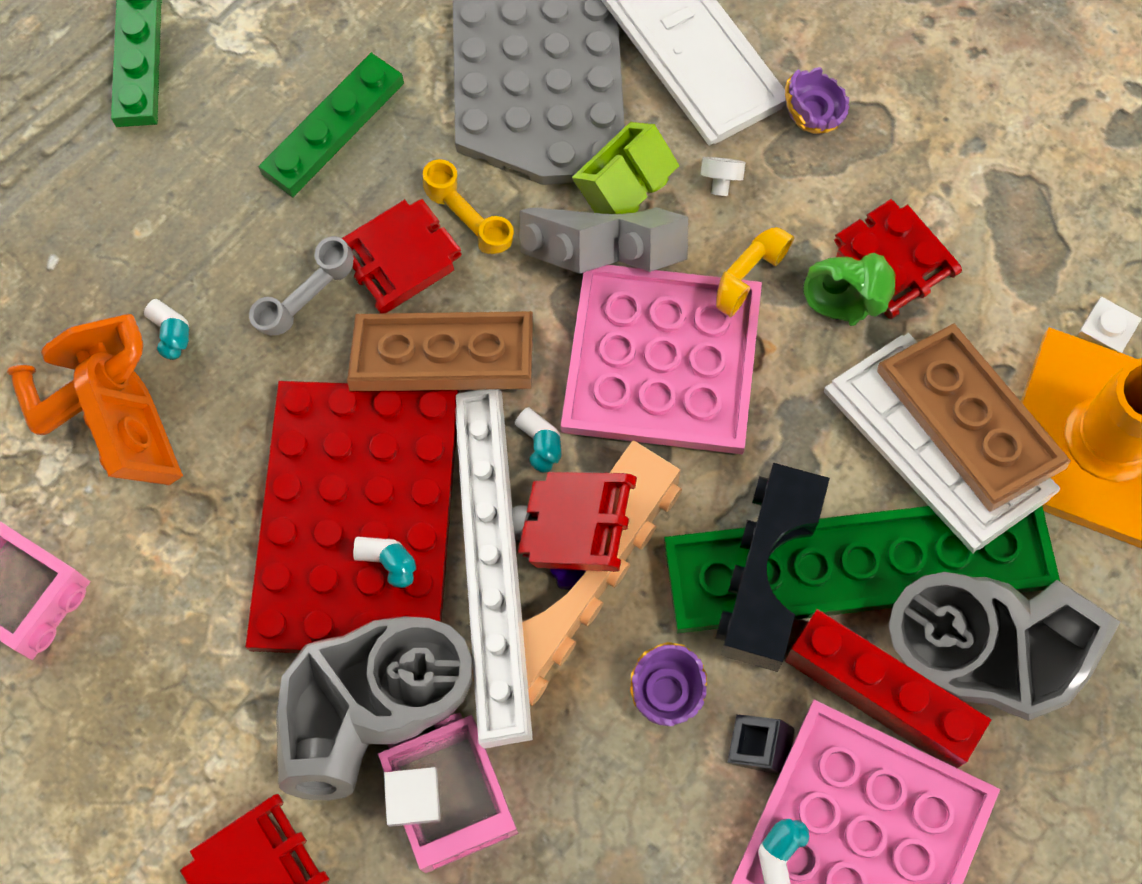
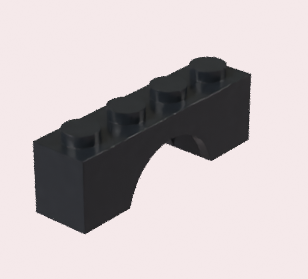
[715,463,830,672]

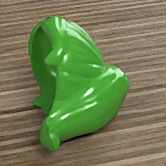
[803,253,896,326]

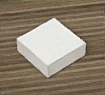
[384,767,441,827]

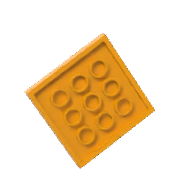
[1021,327,1142,549]

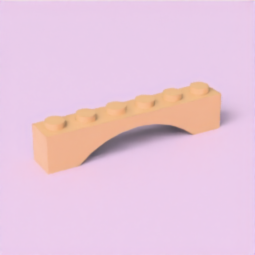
[472,440,682,706]

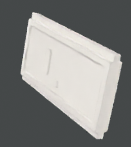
[601,0,786,146]
[824,333,1060,553]

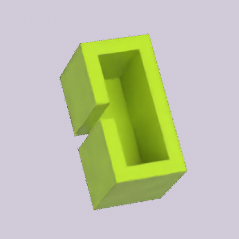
[572,122,680,214]

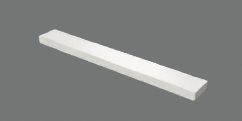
[455,389,533,749]

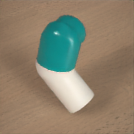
[144,299,189,360]
[515,407,562,473]
[353,537,416,588]
[758,819,810,884]

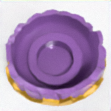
[785,67,849,134]
[630,642,707,726]

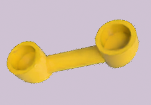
[423,159,514,254]
[716,227,794,317]

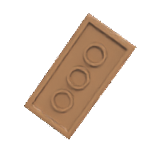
[347,311,533,391]
[877,323,1071,512]

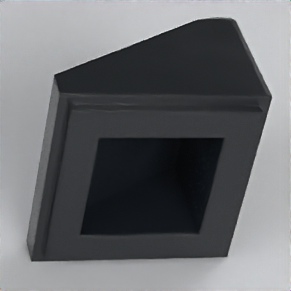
[727,714,795,775]

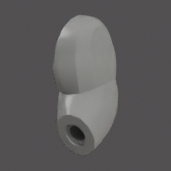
[889,572,1120,721]
[276,616,473,800]

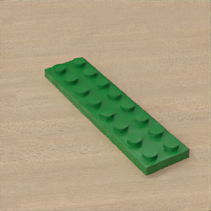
[664,506,1060,634]

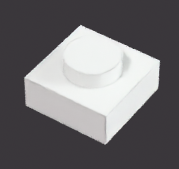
[1076,297,1142,353]

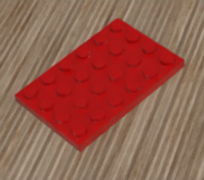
[245,381,459,654]

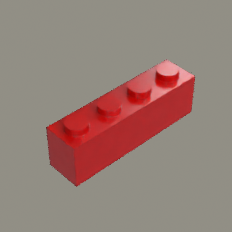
[785,609,992,768]

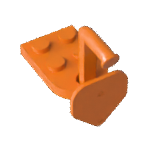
[7,314,183,485]

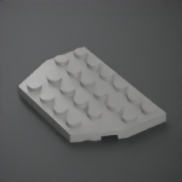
[453,0,625,185]

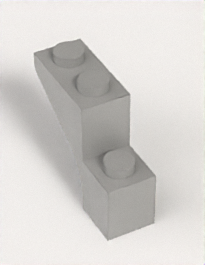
[519,207,689,274]

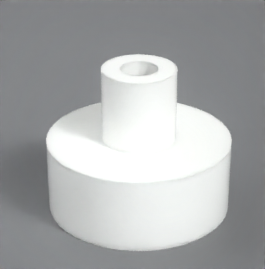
[700,157,746,196]

